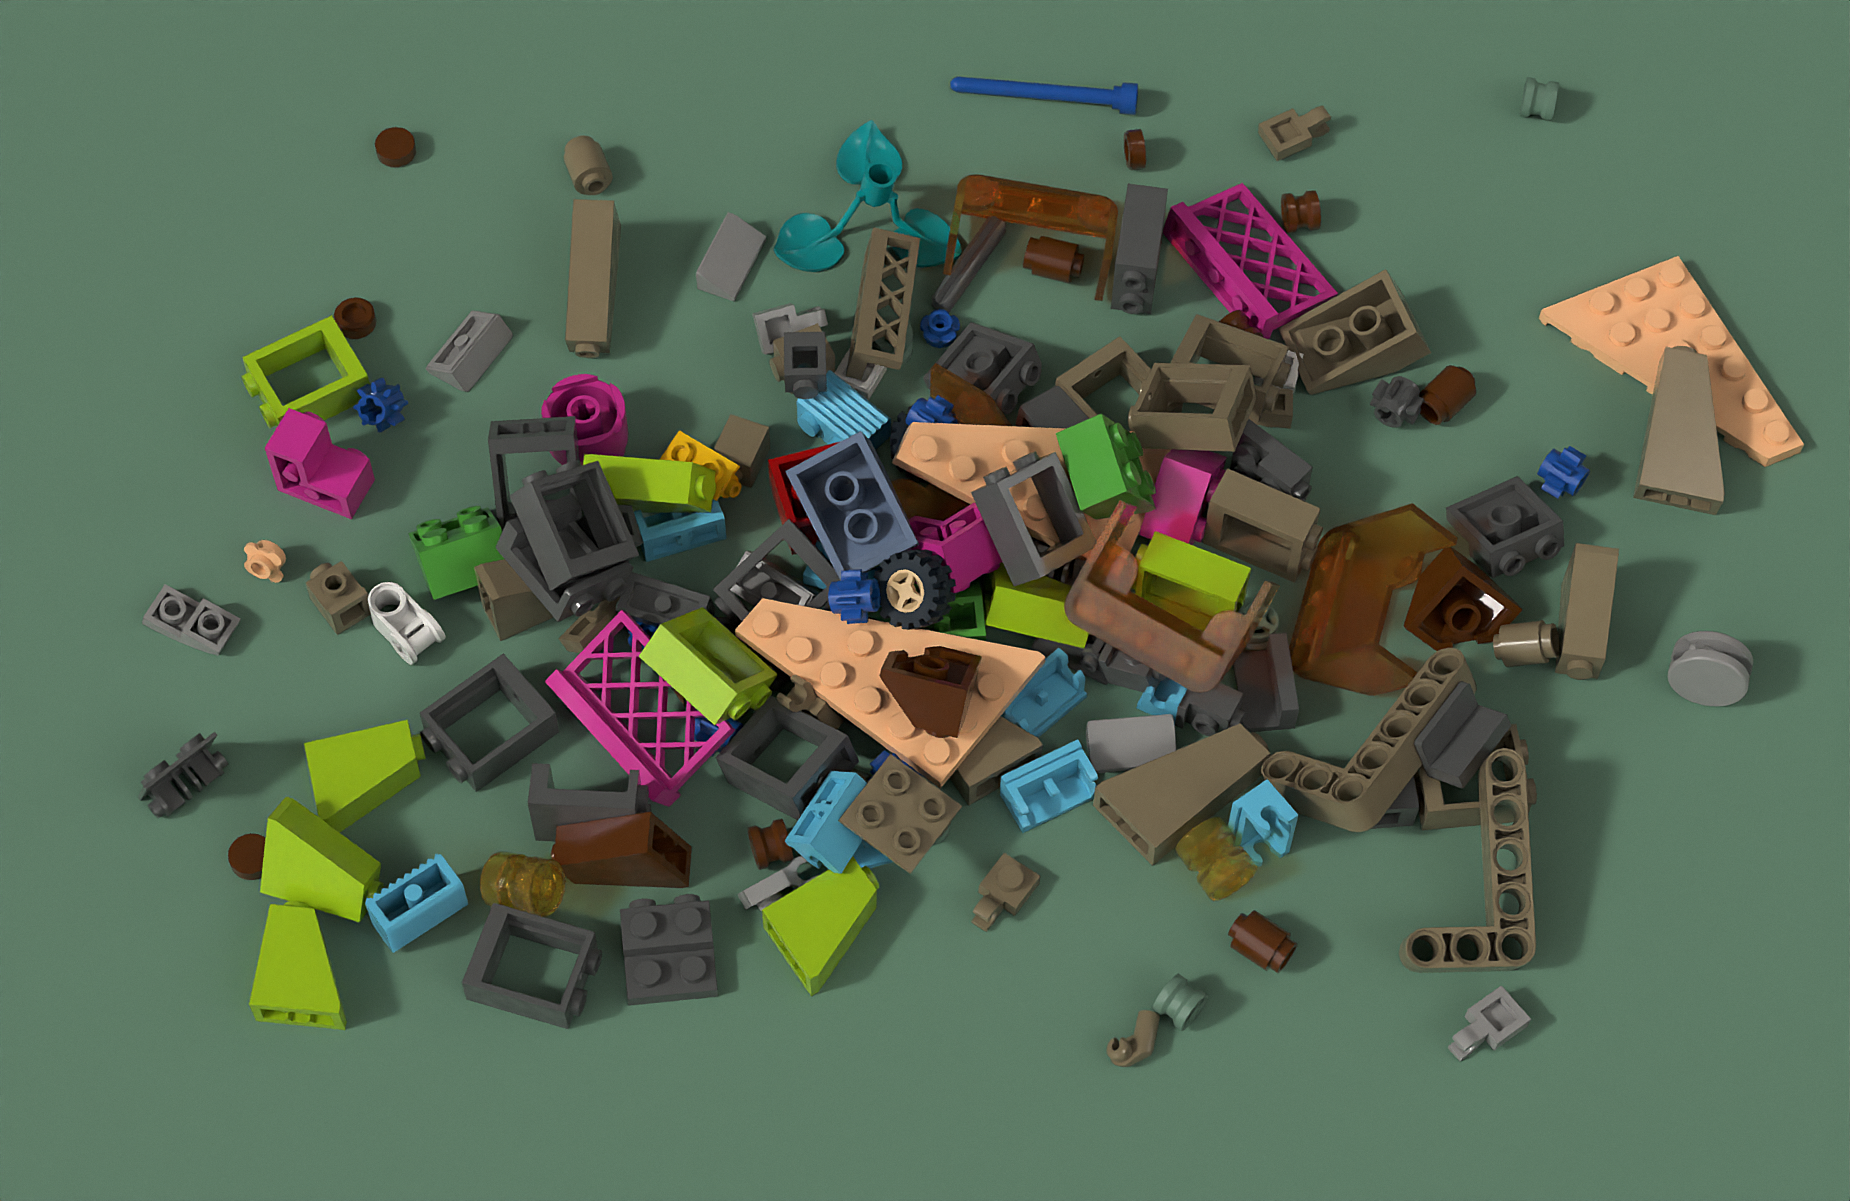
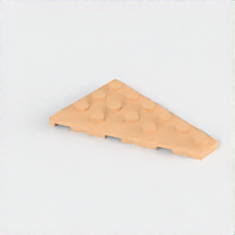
[1539,256,1804,467]
[891,422,1171,580]
[735,598,1045,789]

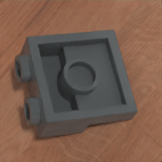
[923,322,1042,422]
[1230,419,1313,502]
[1446,476,1564,578]
[620,894,718,1006]

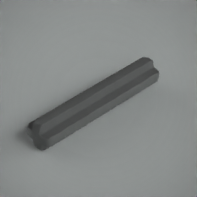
[931,216,1006,312]

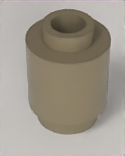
[564,136,613,195]
[1493,620,1560,667]

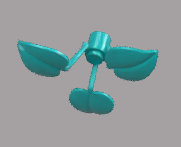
[773,120,962,272]

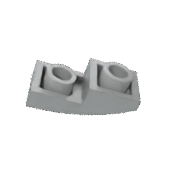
[142,584,241,656]

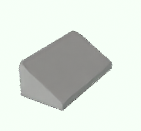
[696,212,766,301]
[425,311,513,392]
[730,551,819,606]
[1086,714,1176,773]

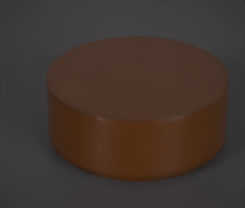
[375,127,416,167]
[1123,129,1146,170]
[334,297,377,339]
[228,833,265,880]

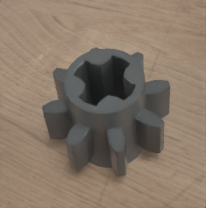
[1370,376,1424,428]

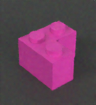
[265,408,375,520]
[1139,449,1227,545]
[908,503,1002,593]

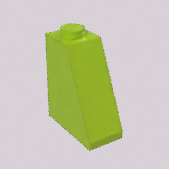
[583,454,716,513]
[981,562,1100,648]
[304,719,426,832]
[260,797,384,922]
[762,856,879,996]
[249,901,347,1030]

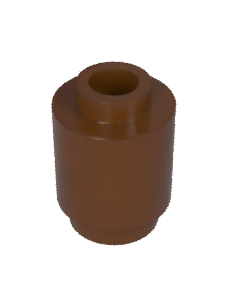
[1023,236,1085,284]
[1419,365,1477,425]
[1228,910,1298,973]

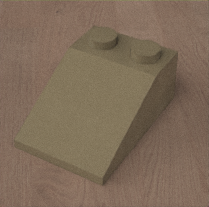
[1278,269,1432,395]

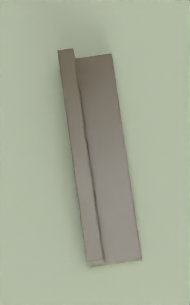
[846,227,920,380]

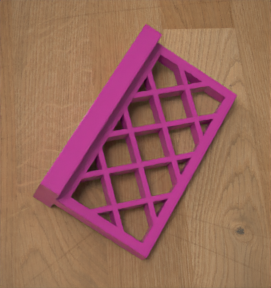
[1163,183,1338,339]
[545,610,735,807]

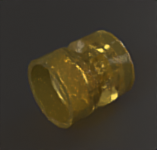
[1175,817,1258,901]
[480,851,566,917]

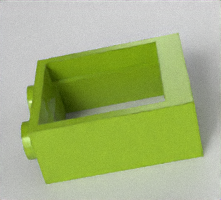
[241,315,370,428]
[1130,531,1251,643]
[639,607,778,725]

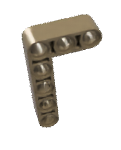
[1261,648,1477,832]
[1399,748,1536,973]

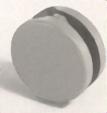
[1668,631,1753,706]

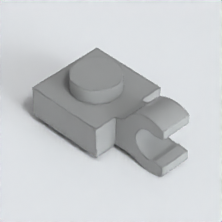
[752,303,828,355]
[737,856,818,912]
[1448,985,1531,1061]

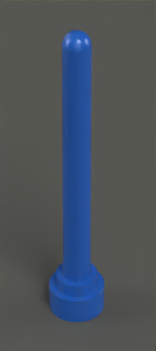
[950,77,1138,115]

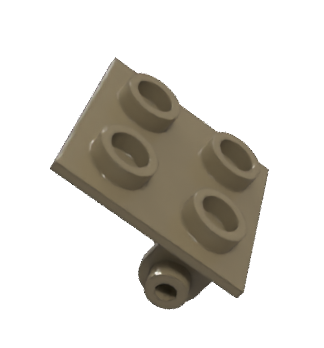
[839,754,962,874]

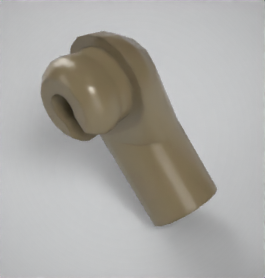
[1107,1010,1160,1067]

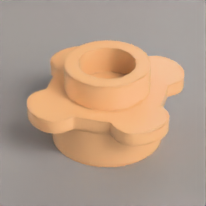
[244,540,286,583]

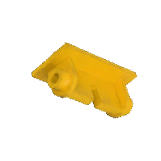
[659,430,742,501]

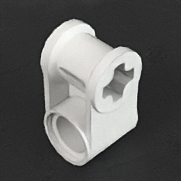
[368,582,446,665]

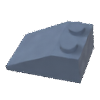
[785,431,920,581]

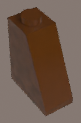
[551,812,692,888]

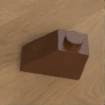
[1404,544,1522,651]
[879,646,982,738]

